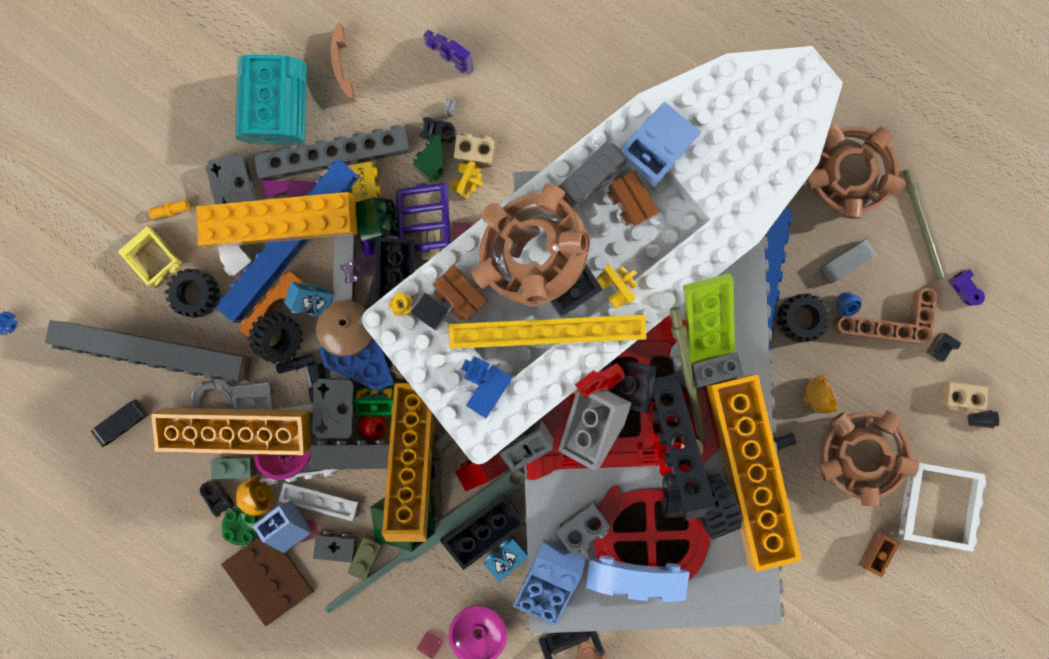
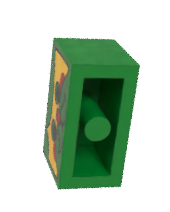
[354,385,394,416]

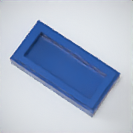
[466,364,513,419]

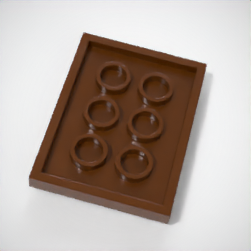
[221,537,314,627]

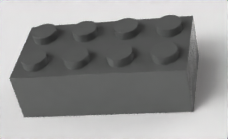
[311,440,390,470]

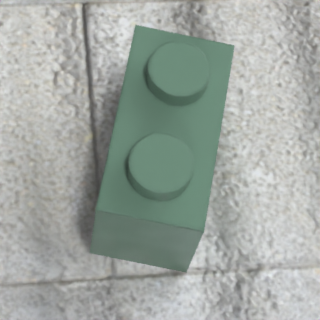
[211,456,256,479]

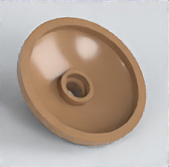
[316,300,373,356]

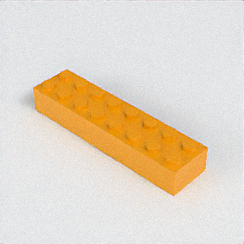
[196,192,357,248]
[706,374,802,572]
[382,383,435,542]
[151,408,312,455]

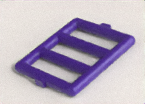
[396,183,451,253]

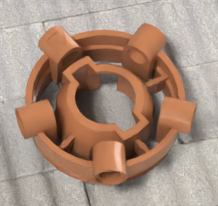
[806,124,905,219]
[471,183,590,306]
[818,410,919,506]

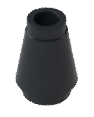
[968,410,999,429]

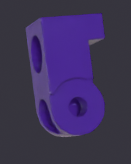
[948,269,985,306]

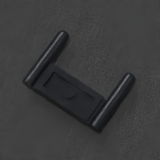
[538,631,605,659]

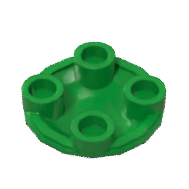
[222,507,259,546]

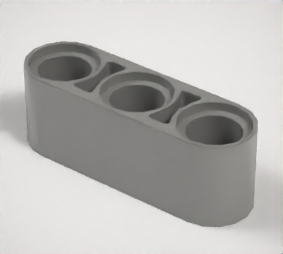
[820,239,878,284]

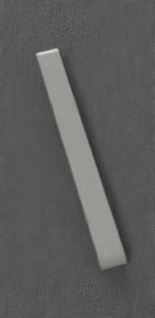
[331,217,357,414]

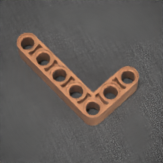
[833,288,937,344]

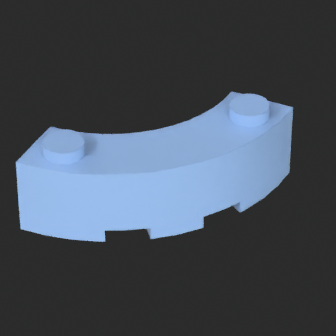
[586,555,689,602]

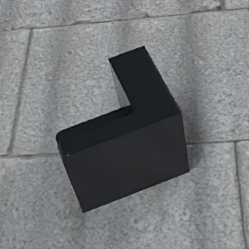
[410,293,448,331]
[926,333,962,362]

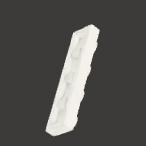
[279,482,359,521]

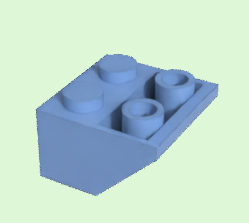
[253,500,312,553]

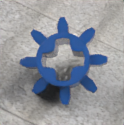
[0,311,18,335]
[460,356,493,386]

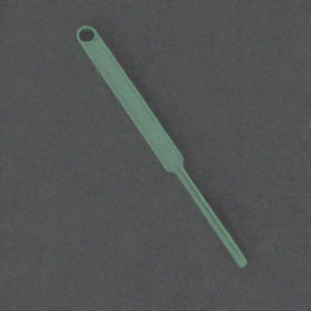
[325,469,525,613]

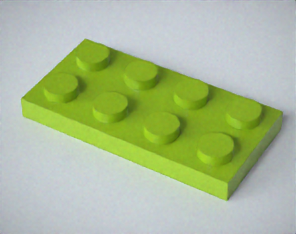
[683,273,735,364]

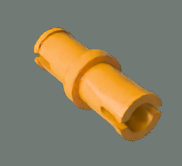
[148,199,190,220]

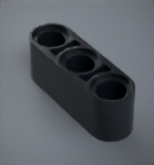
[90,399,148,447]

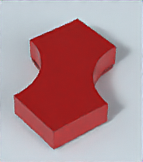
[575,363,625,398]

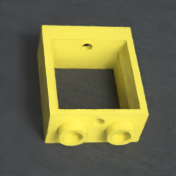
[118,226,183,287]

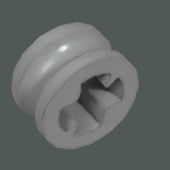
[444,98,457,116]

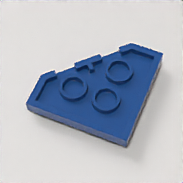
[319,338,394,390]

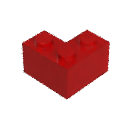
[455,451,510,492]

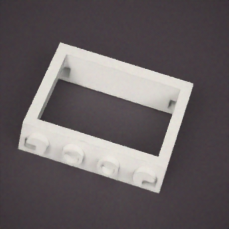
[897,463,986,552]

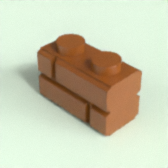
[607,170,660,230]
[433,265,489,321]
[858,531,900,578]

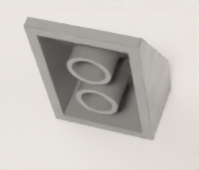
[558,390,631,471]

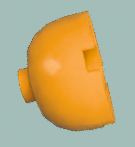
[803,374,838,414]
[236,476,274,516]

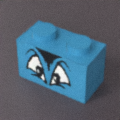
[284,282,333,316]
[484,536,528,583]

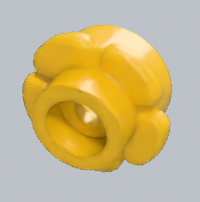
[389,292,413,317]

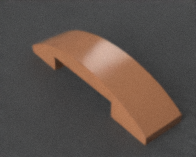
[331,22,356,102]

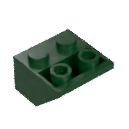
[412,134,446,184]
[355,197,400,241]

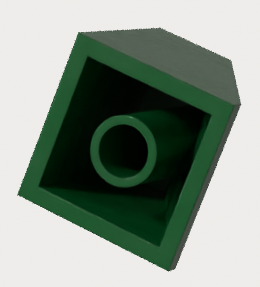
[370,498,435,552]

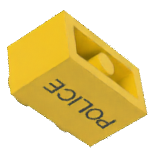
[349,162,382,202]

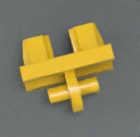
[450,161,484,199]
[596,264,637,309]

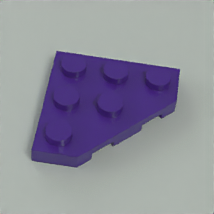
[423,30,474,75]

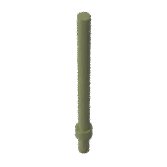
[902,169,945,280]
[670,307,707,440]

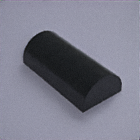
[374,237,415,304]
[440,493,526,570]

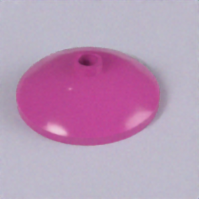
[254,449,311,480]
[448,605,507,659]

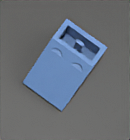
[620,101,701,188]
[513,540,586,625]

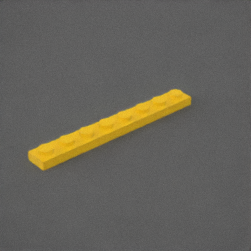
[449,315,646,349]

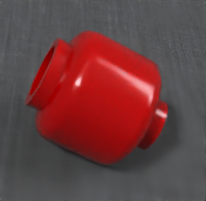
[357,415,386,440]

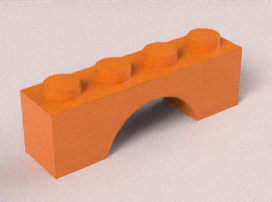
[239,271,307,337]

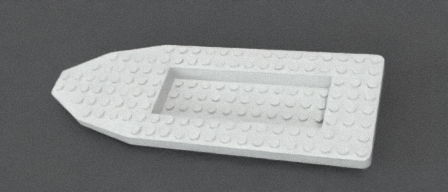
[362,46,843,464]

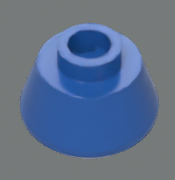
[836,292,862,317]

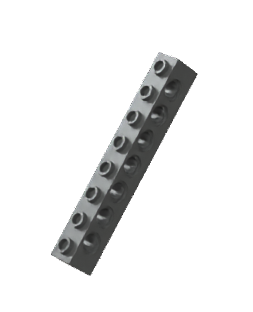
[254,125,411,181]

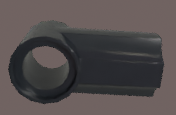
[306,363,329,404]

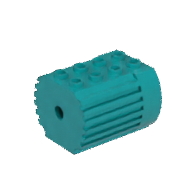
[235,54,307,145]

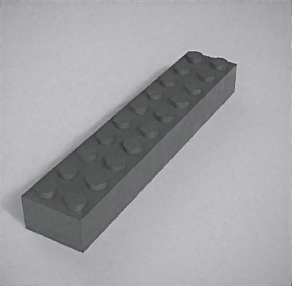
[45,320,252,383]

